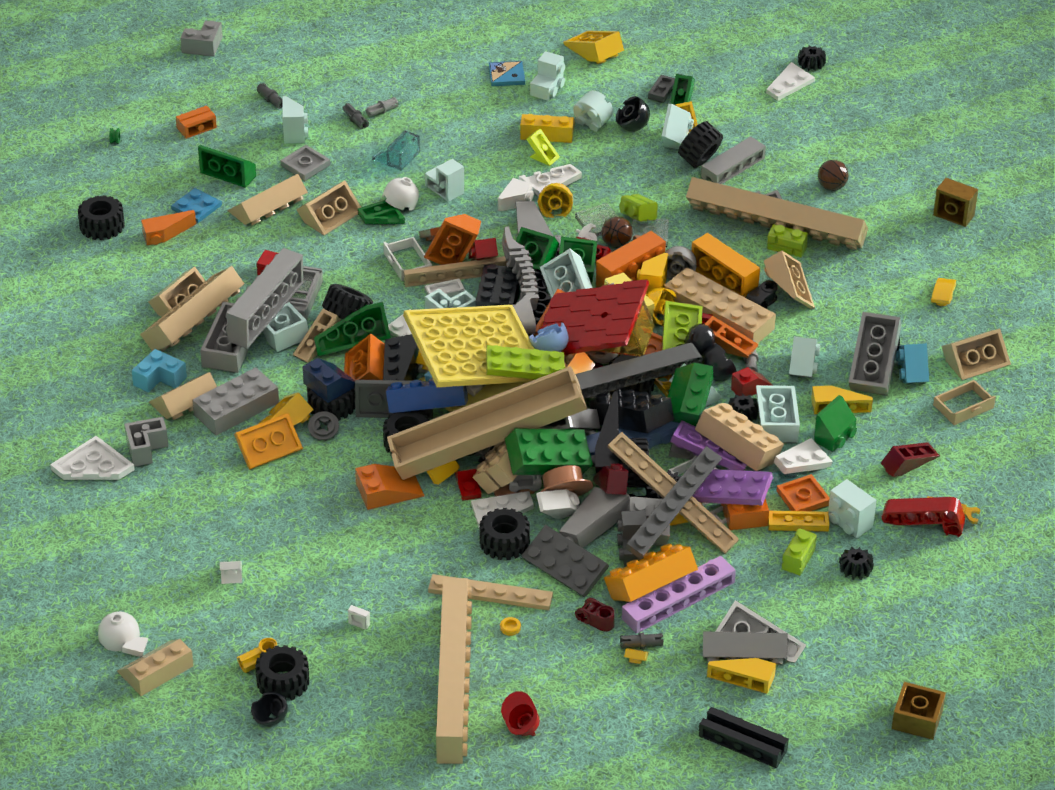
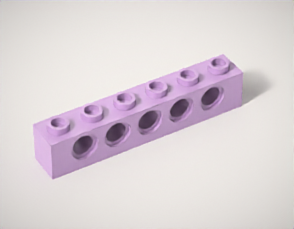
[622,556,736,634]

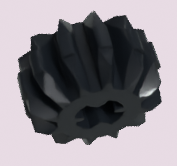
[798,45,826,71]
[728,394,759,422]
[839,546,874,580]

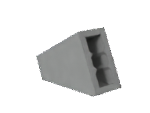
[516,201,553,236]
[540,409,600,431]
[559,487,630,548]

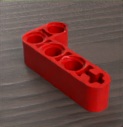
[882,497,965,537]

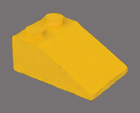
[563,30,624,64]

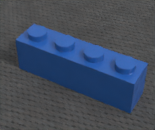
[386,378,468,413]

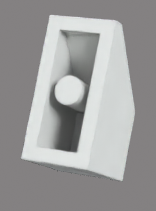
[498,178,534,211]
[536,489,580,519]

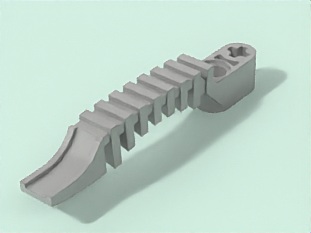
[502,227,539,334]

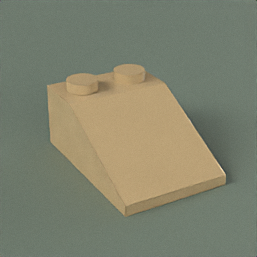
[764,251,815,309]

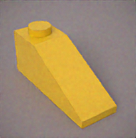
[811,386,873,414]
[707,658,776,694]

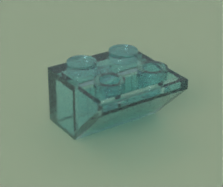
[372,130,420,171]

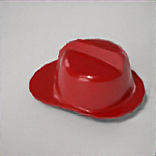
[501,691,540,736]

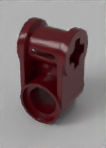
[575,597,615,632]

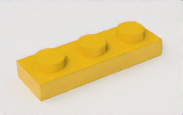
[768,511,829,532]

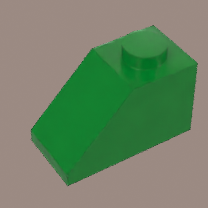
[670,74,695,105]

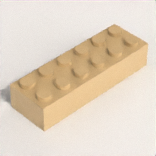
[140,266,245,352]
[664,267,776,344]

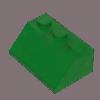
[198,145,256,188]
[668,363,713,426]

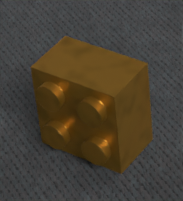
[933,178,978,227]
[892,682,946,740]

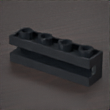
[699,707,789,768]

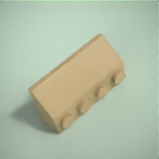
[227,174,308,225]

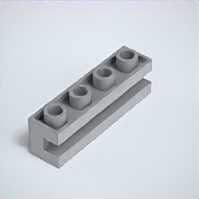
[701,136,766,184]
[703,631,788,664]

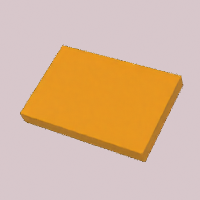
[234,413,303,470]

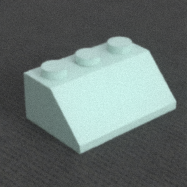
[540,249,593,298]
[756,385,800,443]

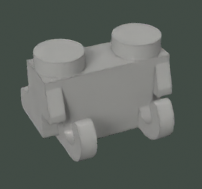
[509,475,542,492]

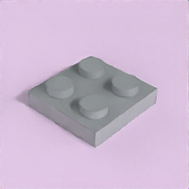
[280,145,330,181]

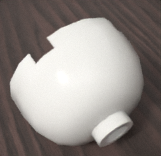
[382,177,419,210]
[98,611,140,652]

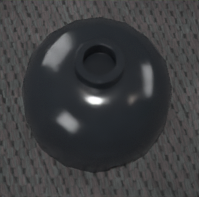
[616,96,650,132]
[701,343,737,381]

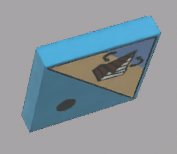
[489,61,525,86]

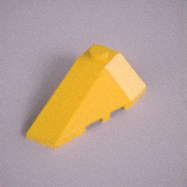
[259,392,313,425]

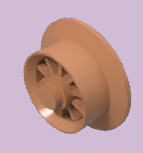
[540,465,593,497]

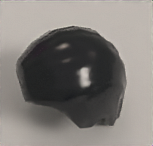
[684,324,715,355]
[251,692,288,726]

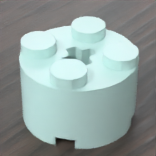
[573,90,613,132]

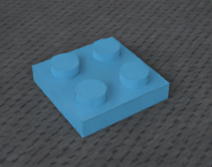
[171,188,222,223]

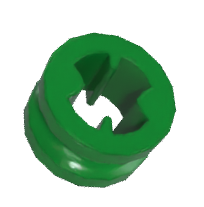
[109,128,120,144]

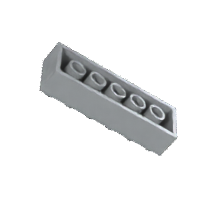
[225,248,303,349]

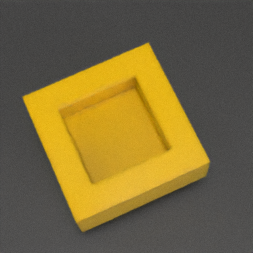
[624,648,648,664]

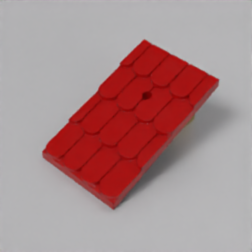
[538,279,655,356]

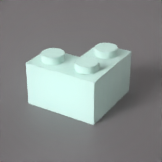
[530,51,565,101]
[425,159,464,202]
[425,289,476,309]
[789,336,820,378]

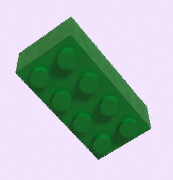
[505,428,593,475]

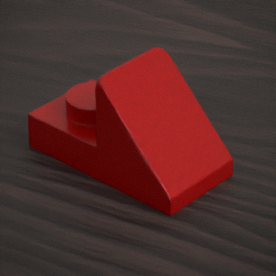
[454,469,482,501]

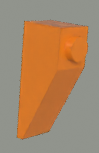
[141,210,196,245]
[705,316,759,358]

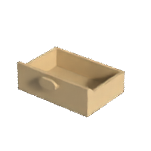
[933,380,996,425]

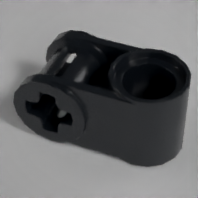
[746,280,778,309]

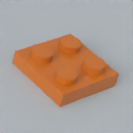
[776,474,830,511]

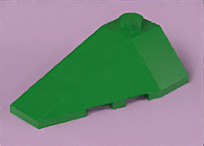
[313,302,391,356]

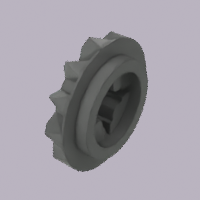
[308,411,339,441]

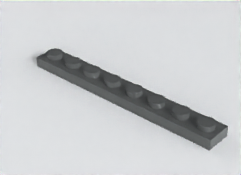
[625,446,723,560]

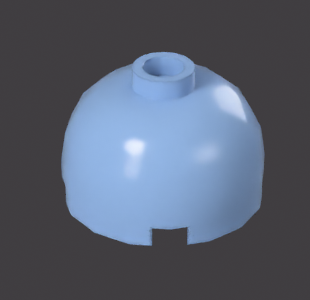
[529,323,569,352]

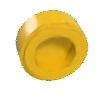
[500,617,521,636]

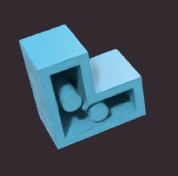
[895,343,929,383]
[132,349,187,392]

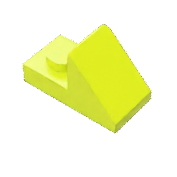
[526,129,560,166]

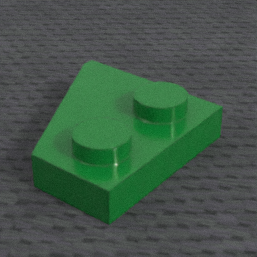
[358,200,405,224]

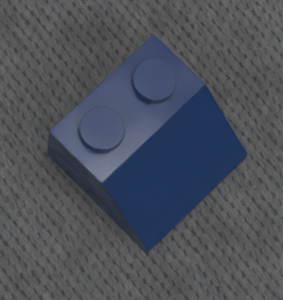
[302,358,355,403]

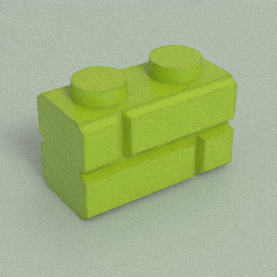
[619,194,658,222]
[767,224,808,258]
[781,529,817,576]

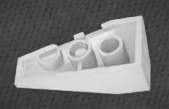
[715,600,806,663]

